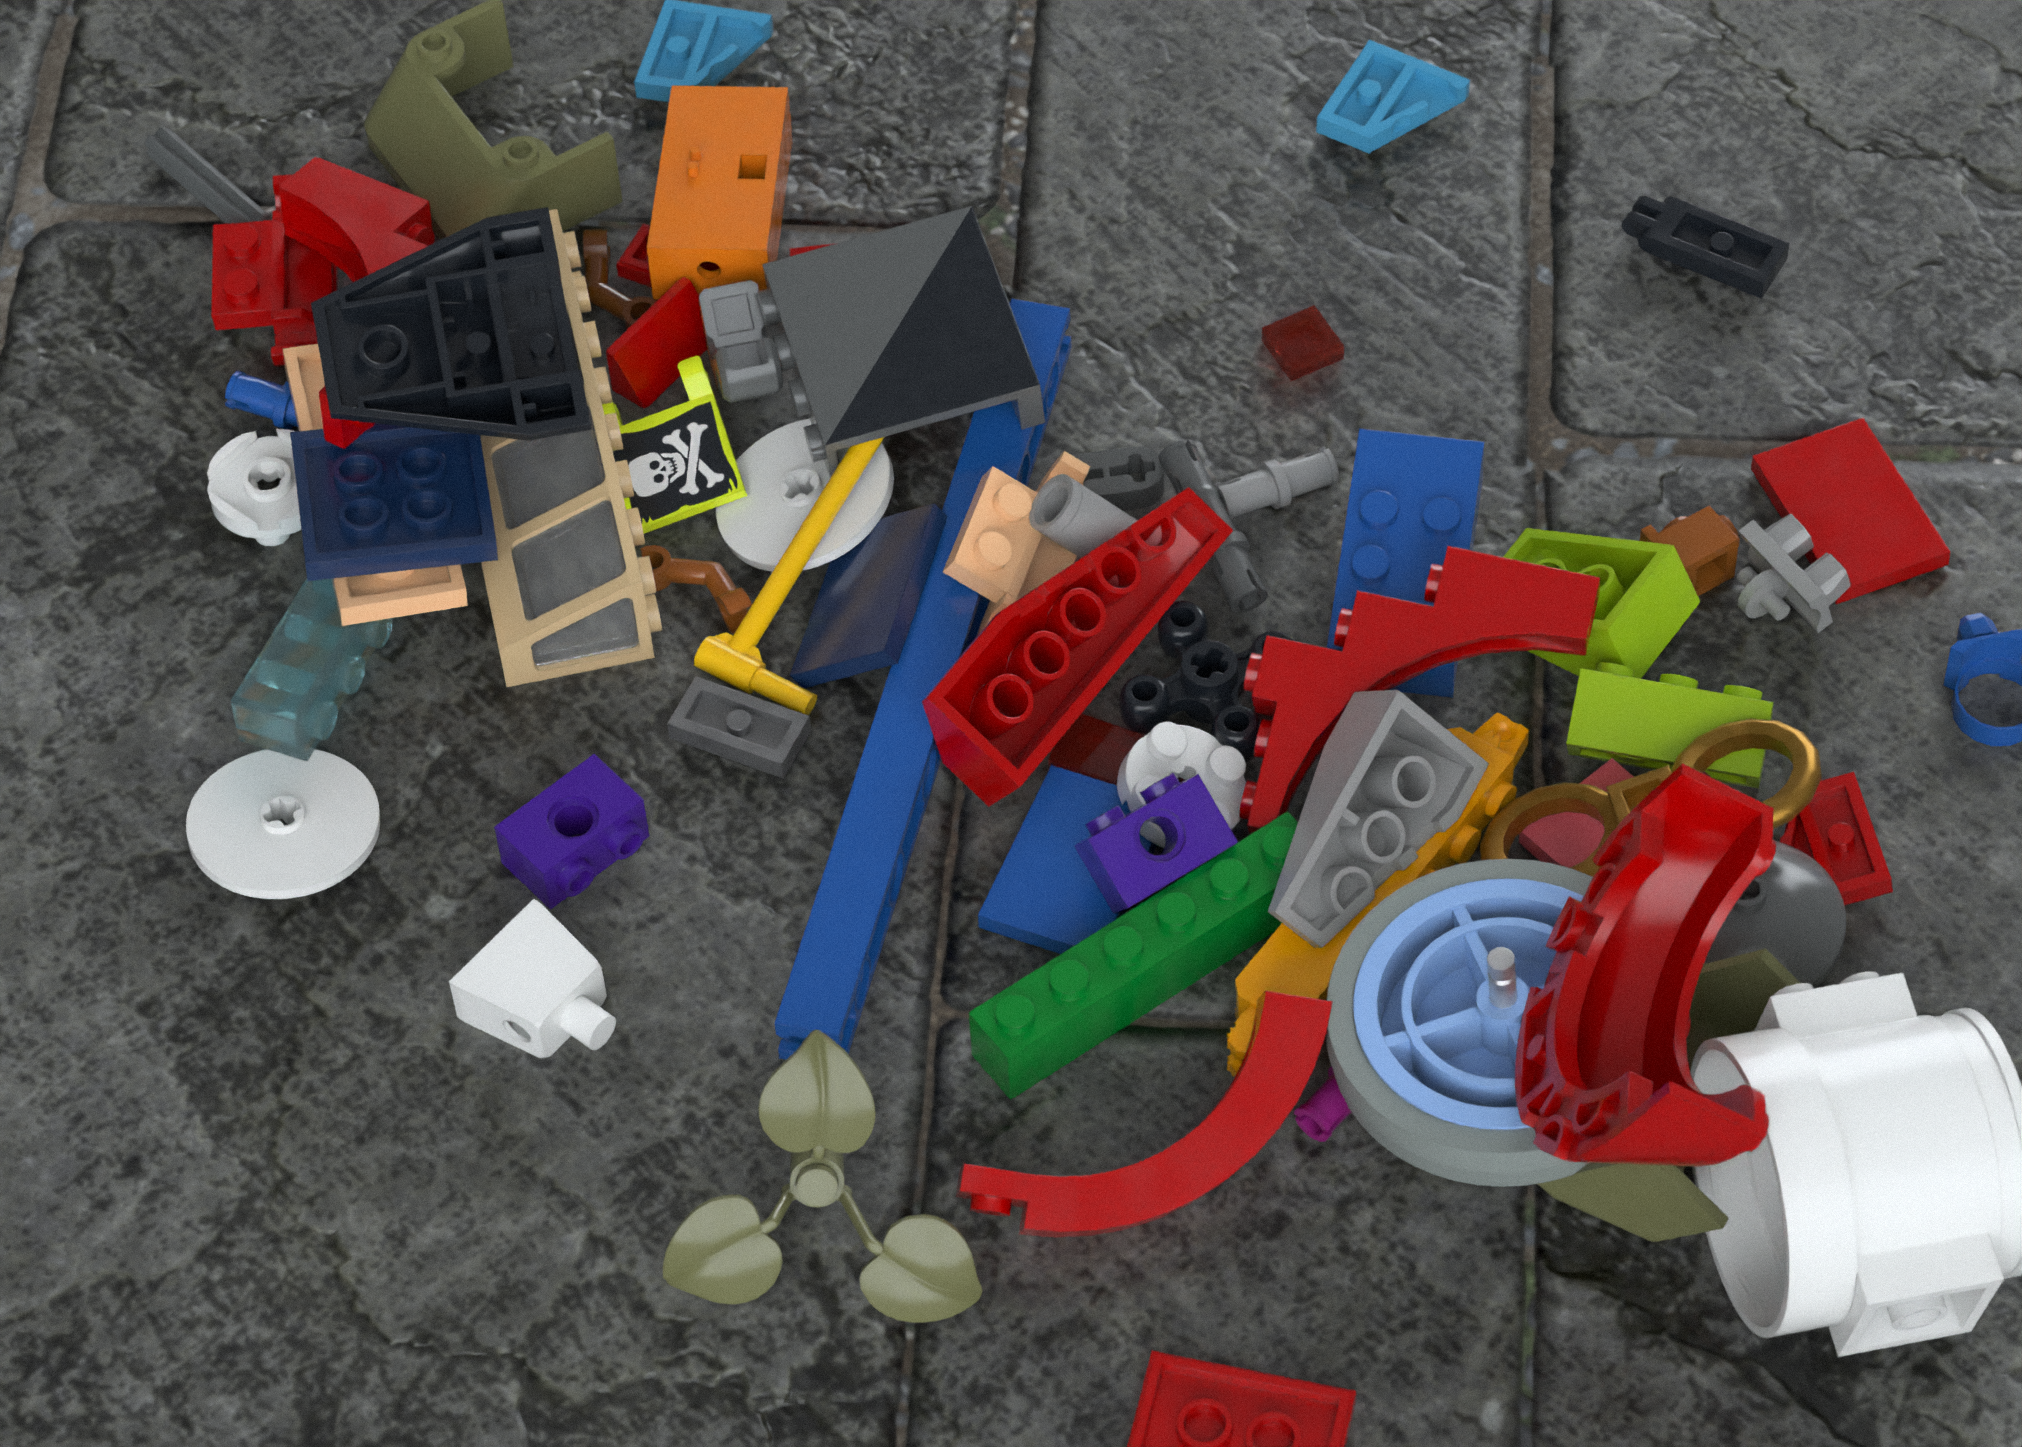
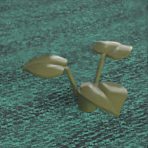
[663,1030,983,1323]

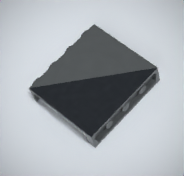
[757,206,1045,478]

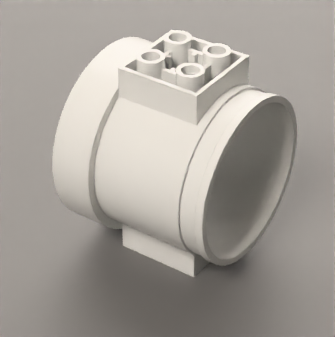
[1690,971,2022,1357]

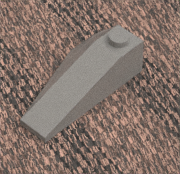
[1268,690,1489,948]

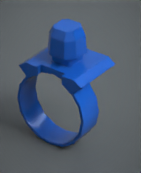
[1943,613,2022,746]

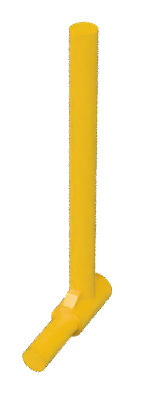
[694,437,884,715]

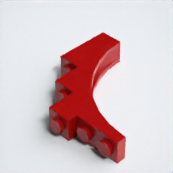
[278,156,434,449]
[1239,546,1600,835]

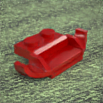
[211,174,338,367]

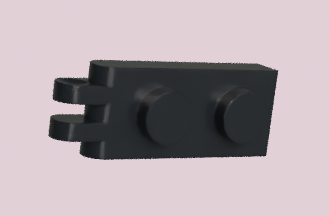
[1621,196,1790,299]

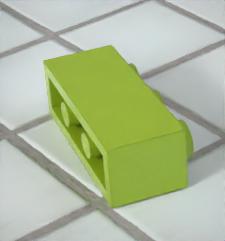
[1566,662,1773,789]

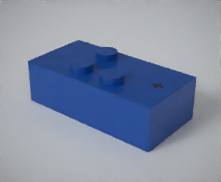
[1327,428,1484,698]

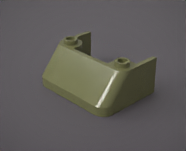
[365,0,623,240]
[1538,948,1800,1242]

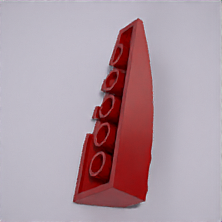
[922,487,1233,807]

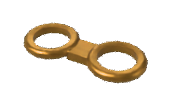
[1480,718,1822,877]

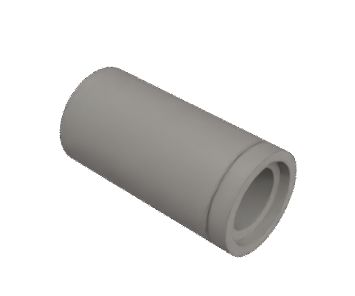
[1029,474,1138,558]

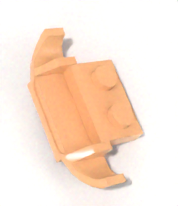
[943,451,1090,637]

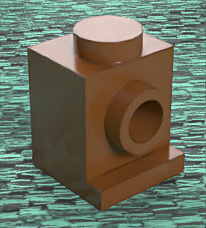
[1639,505,1740,596]

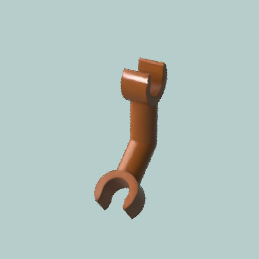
[640,545,752,634]

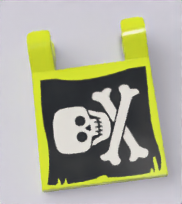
[602,356,748,534]

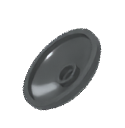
[1704,840,1846,988]

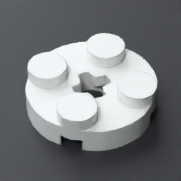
[207,429,301,546]
[1117,722,1246,848]

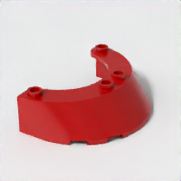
[1515,763,1776,1166]

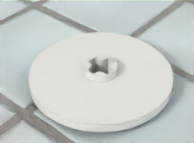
[716,418,894,572]
[186,747,380,899]

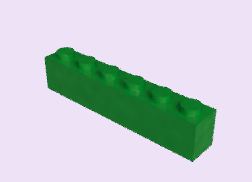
[968,811,1298,1100]

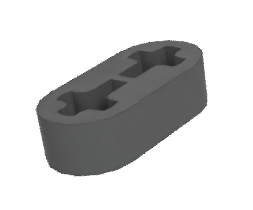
[1072,447,1165,511]

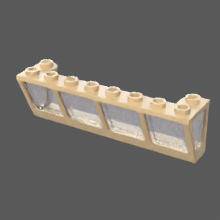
[480,209,662,687]

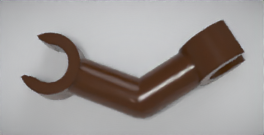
[583,229,657,331]

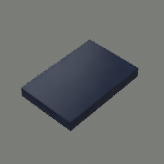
[790,503,947,688]

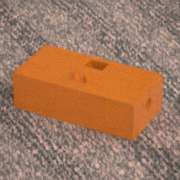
[647,85,792,300]

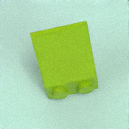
[1503,528,1700,679]

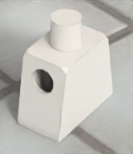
[449,899,616,1058]

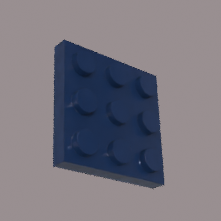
[290,423,498,581]

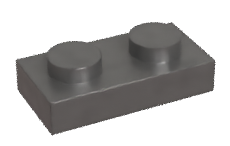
[667,676,811,779]

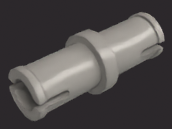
[1214,446,1339,520]

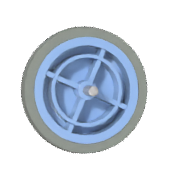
[1325,859,1593,1187]

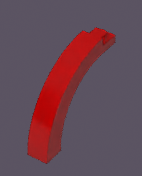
[956,991,1333,1237]

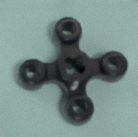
[1119,601,1294,763]

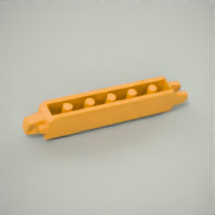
[1227,712,1529,1077]

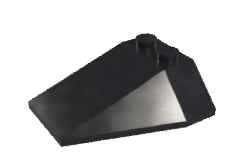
[311,207,591,441]

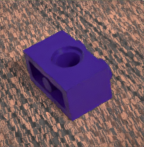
[494,754,650,910]
[1074,772,1238,914]

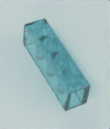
[231,579,394,761]

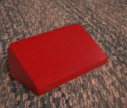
[606,276,707,408]

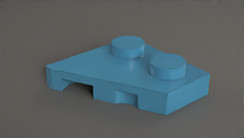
[634,0,773,102]
[1316,40,1470,153]

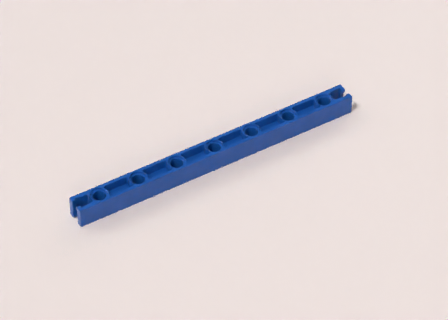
[774,299,1072,1060]

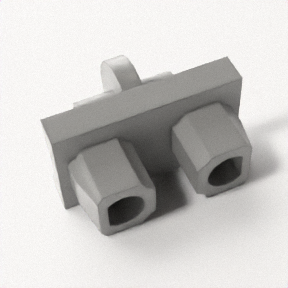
[1737,514,1851,633]

